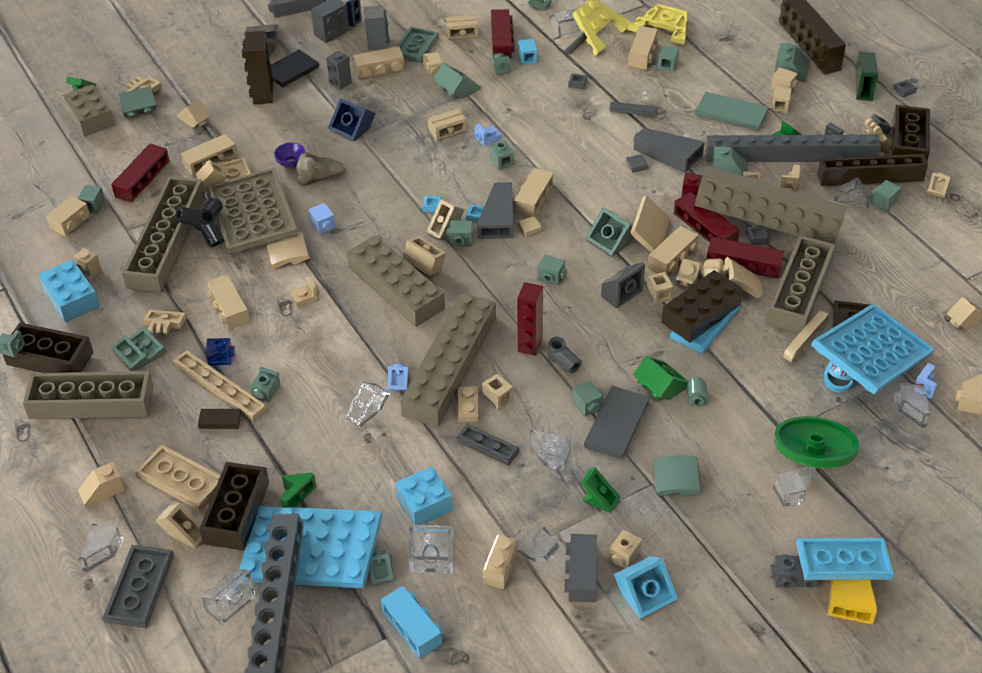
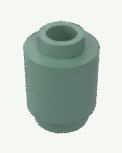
[687,377,708,406]

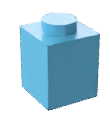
[518,39,537,65]

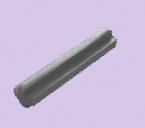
[609,102,658,116]

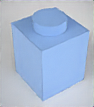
[308,203,336,234]

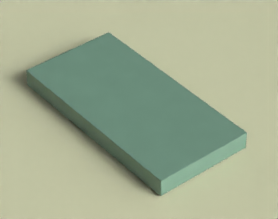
[695,92,769,131]

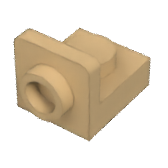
[780,164,800,191]
[927,172,950,198]
[675,259,702,287]
[290,277,319,307]

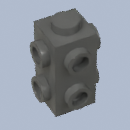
[326,51,352,90]
[770,554,821,588]

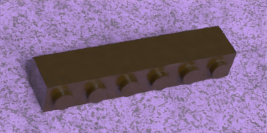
[817,154,928,186]

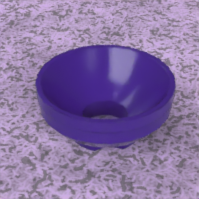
[274,142,305,168]

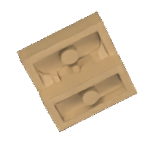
[266,232,310,269]
[724,257,763,299]

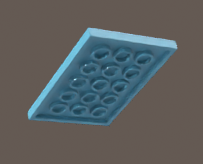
[811,303,935,395]
[236,506,383,588]

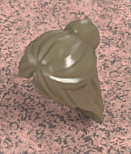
[297,152,344,185]

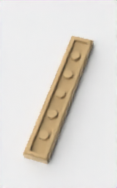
[173,350,268,422]

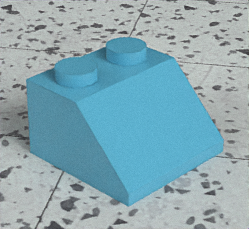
[614,556,678,618]

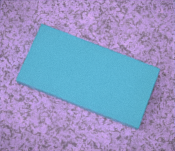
[670,305,741,354]
[796,538,894,580]

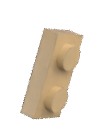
[458,386,478,422]

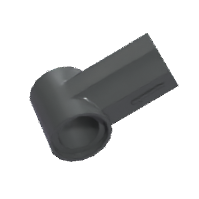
[548,337,582,374]

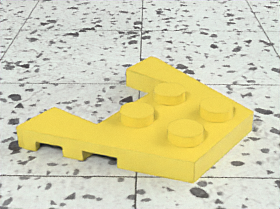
[572,0,630,56]
[628,4,687,45]

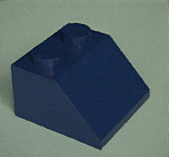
[328,98,376,141]

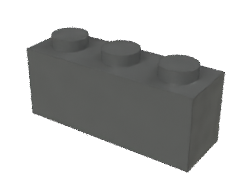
[564,534,597,602]

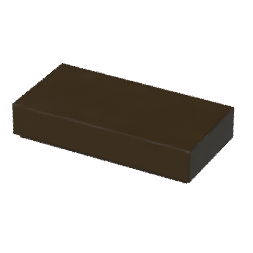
[198,409,242,429]

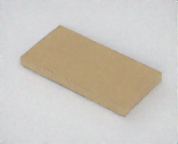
[135,445,220,511]

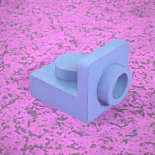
[474,124,501,146]
[913,363,937,398]
[387,364,409,391]

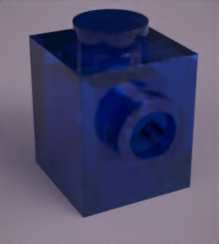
[205,338,235,366]

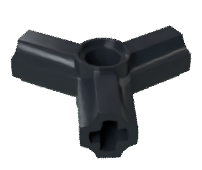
[176,197,224,248]

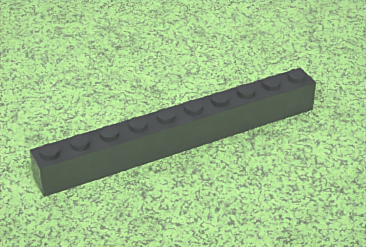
[705,134,881,162]

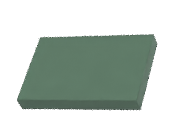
[396,27,439,63]

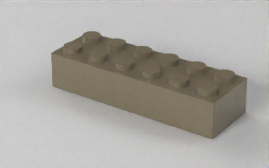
[347,235,445,326]
[767,235,835,333]
[23,371,154,419]

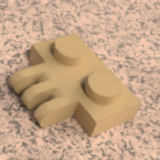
[125,76,162,93]
[864,118,891,152]
[143,310,186,334]

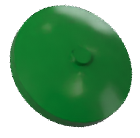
[774,416,859,468]

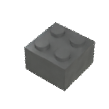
[311,0,349,43]

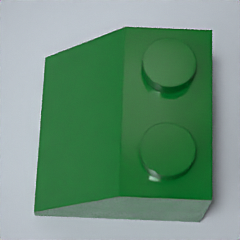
[633,356,689,400]

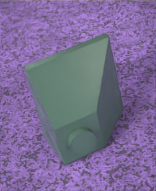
[712,146,748,176]

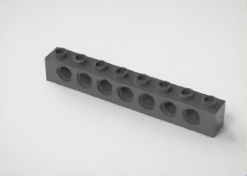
[244,514,304,673]

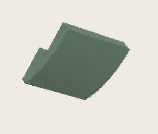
[111,326,167,371]
[654,456,701,497]

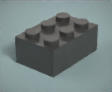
[363,5,390,50]

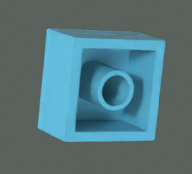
[395,466,453,528]

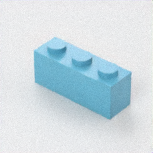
[381,586,443,659]

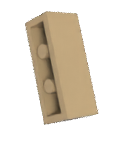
[628,26,660,69]
[353,46,405,79]
[180,134,237,177]
[513,168,554,217]
[648,226,699,276]
[206,274,250,330]

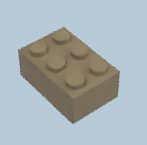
[62,85,115,137]

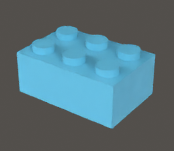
[38,259,100,322]

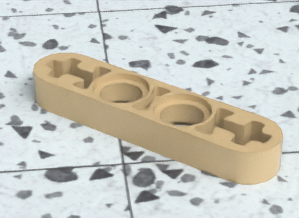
[783,310,830,363]

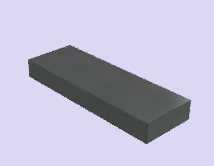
[457,423,519,466]

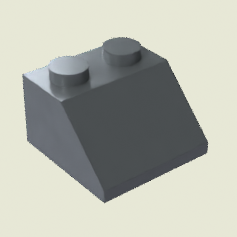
[601,262,645,308]

